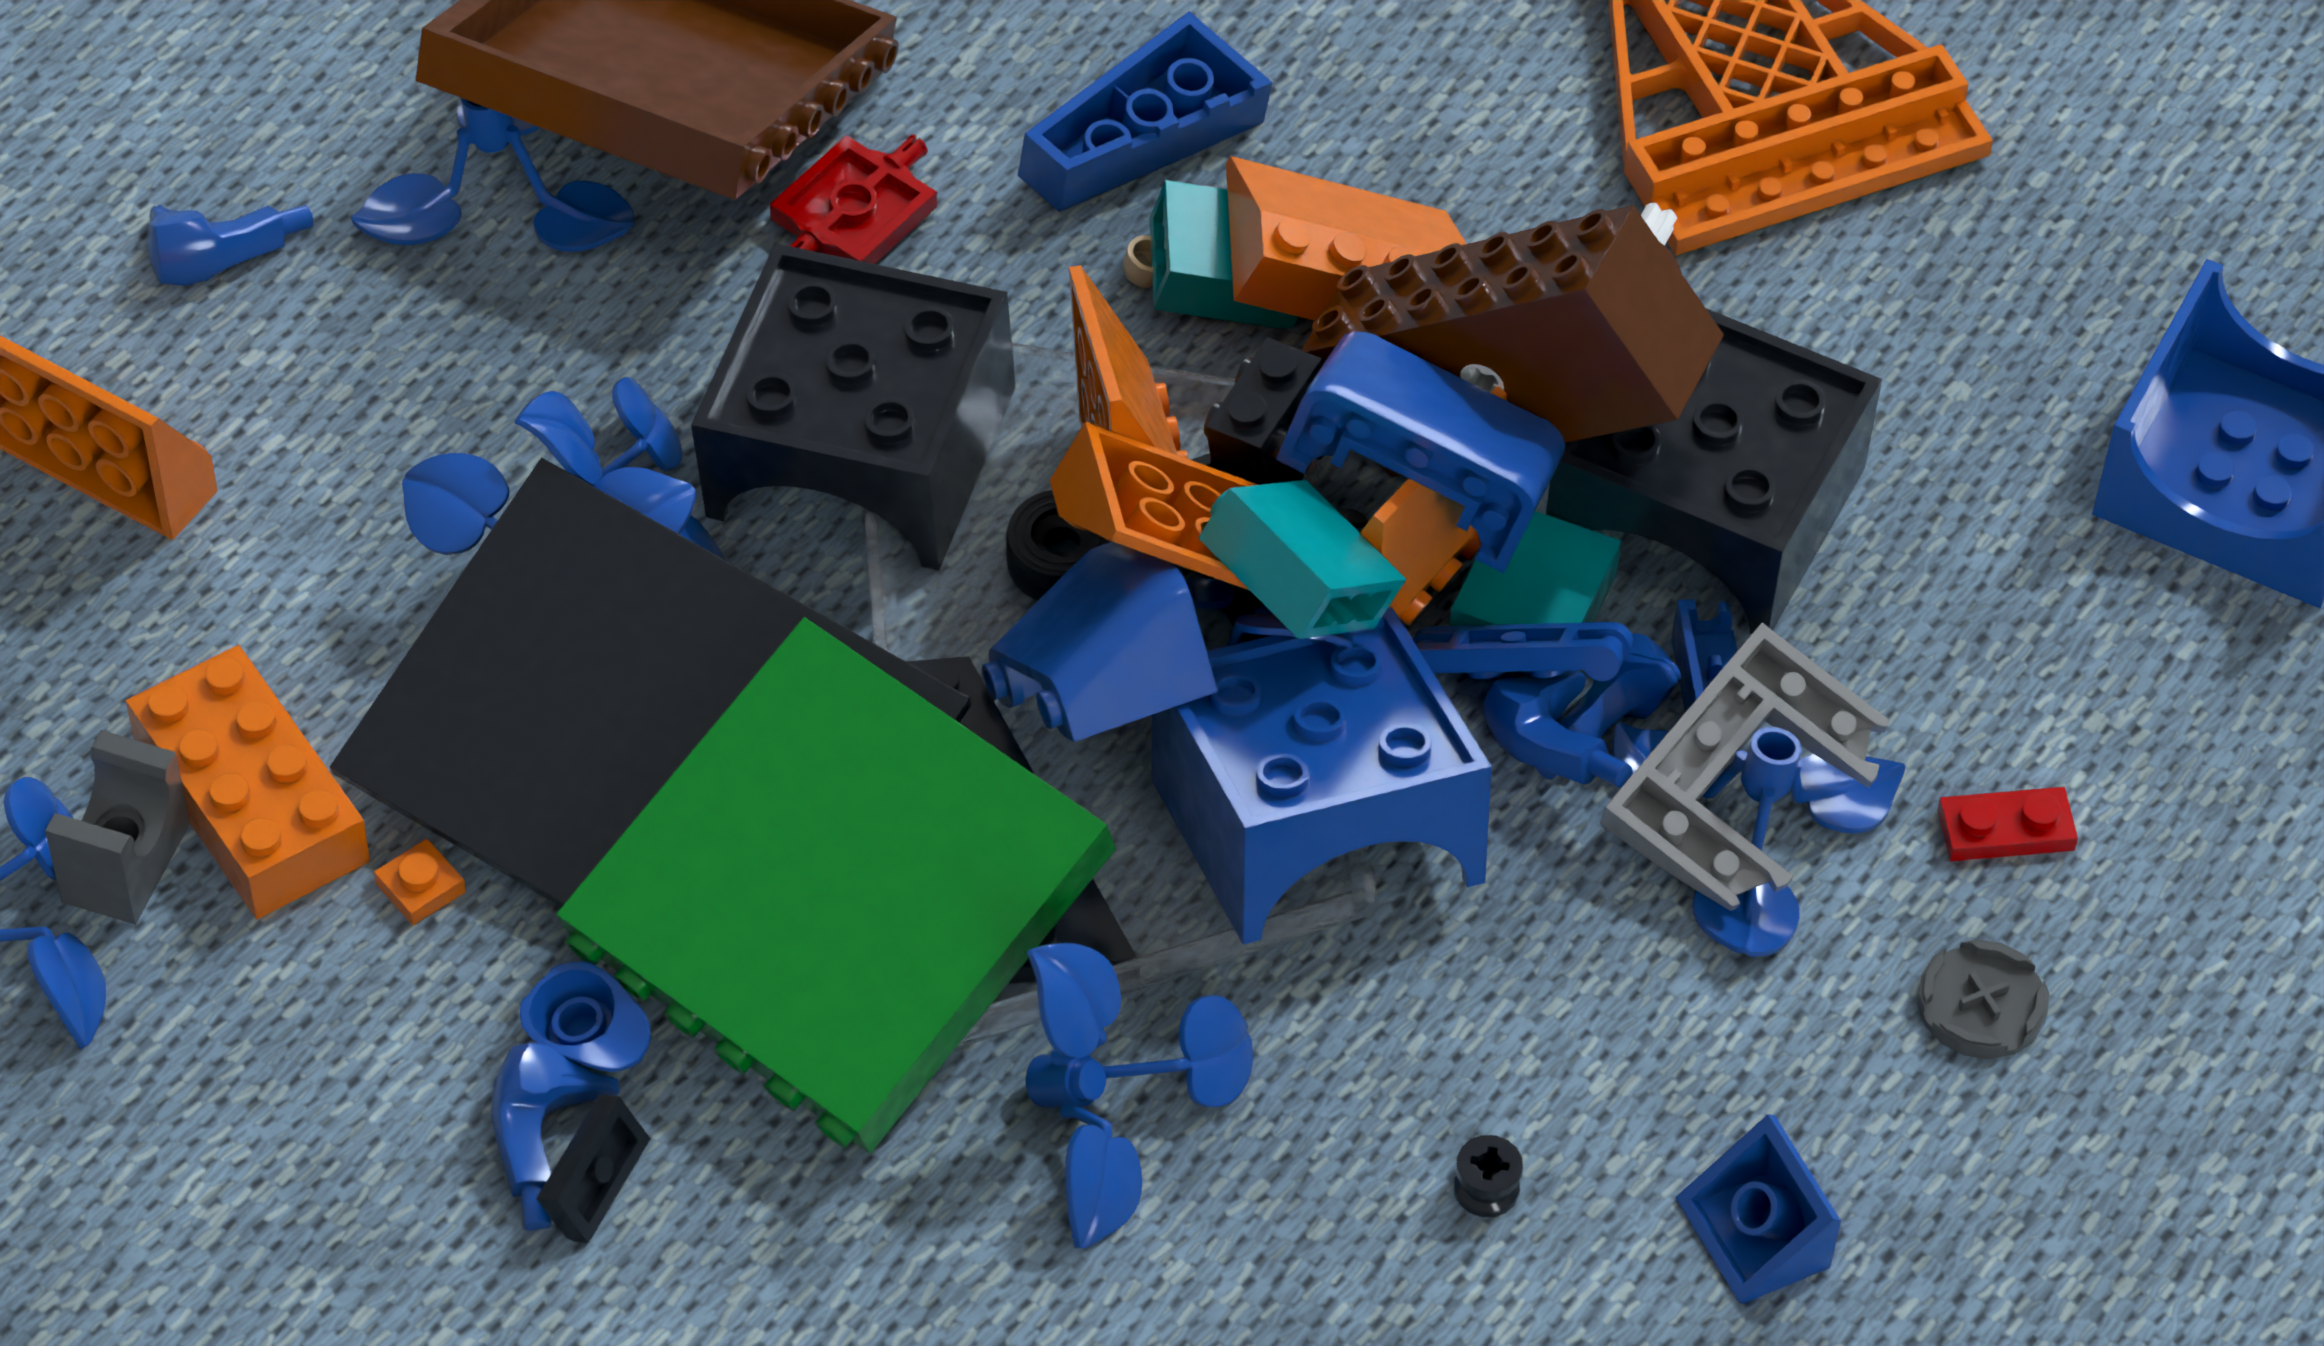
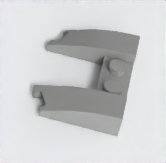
[1600,623,1888,911]

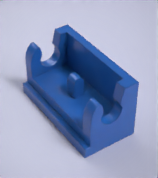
[1671,599,1738,712]

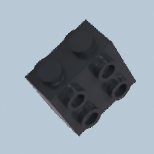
[1204,337,1324,485]

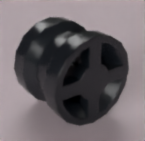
[1454,1135,1523,1217]

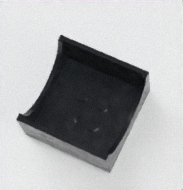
[691,243,1016,571]
[1546,308,1882,634]

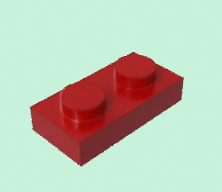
[1937,786,2078,862]

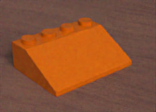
[1226,156,1467,321]
[1069,265,1189,459]
[0,335,218,540]
[1360,385,1507,626]
[1049,421,1258,590]

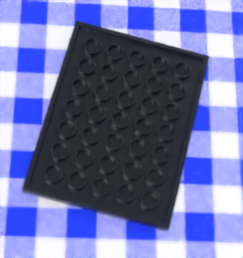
[329,457,971,907]

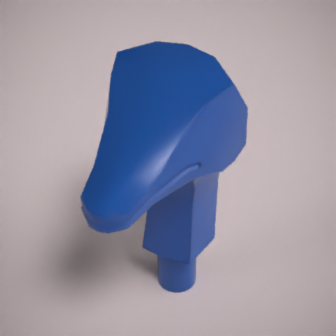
[147,205,314,286]
[1536,633,1681,780]
[1483,670,1632,788]
[491,1042,620,1231]

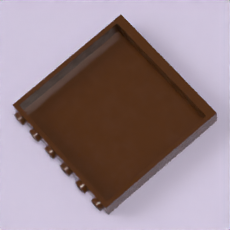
[415,0,899,200]

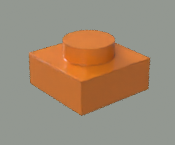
[374,838,466,926]

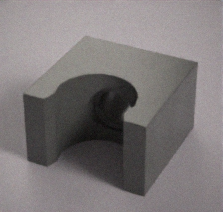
[45,730,190,925]

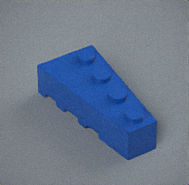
[1017,11,1273,212]

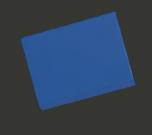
[1675,1114,1841,1304]

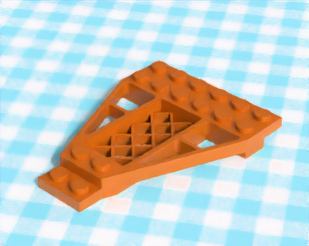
[1608,0,1993,256]

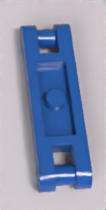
[1412,622,1633,681]

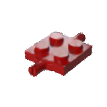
[770,135,937,264]

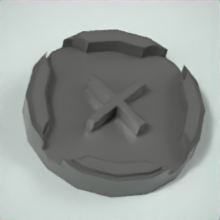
[1917,940,2049,1059]

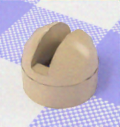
[1123,235,1153,288]

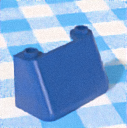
[1276,331,1566,573]
[982,542,1218,742]

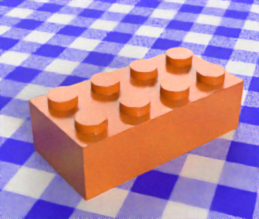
[125,644,370,920]

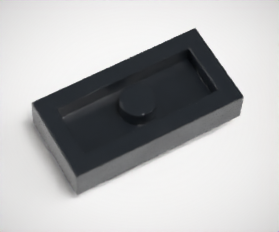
[536,1095,651,1243]

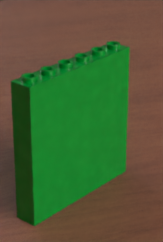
[556,617,1116,1154]

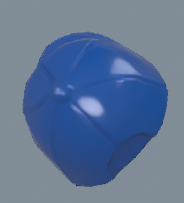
[520,961,651,1072]

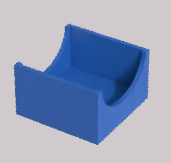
[2092,259,2324,609]
[1151,607,1492,945]

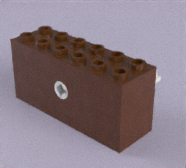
[1301,203,1724,478]

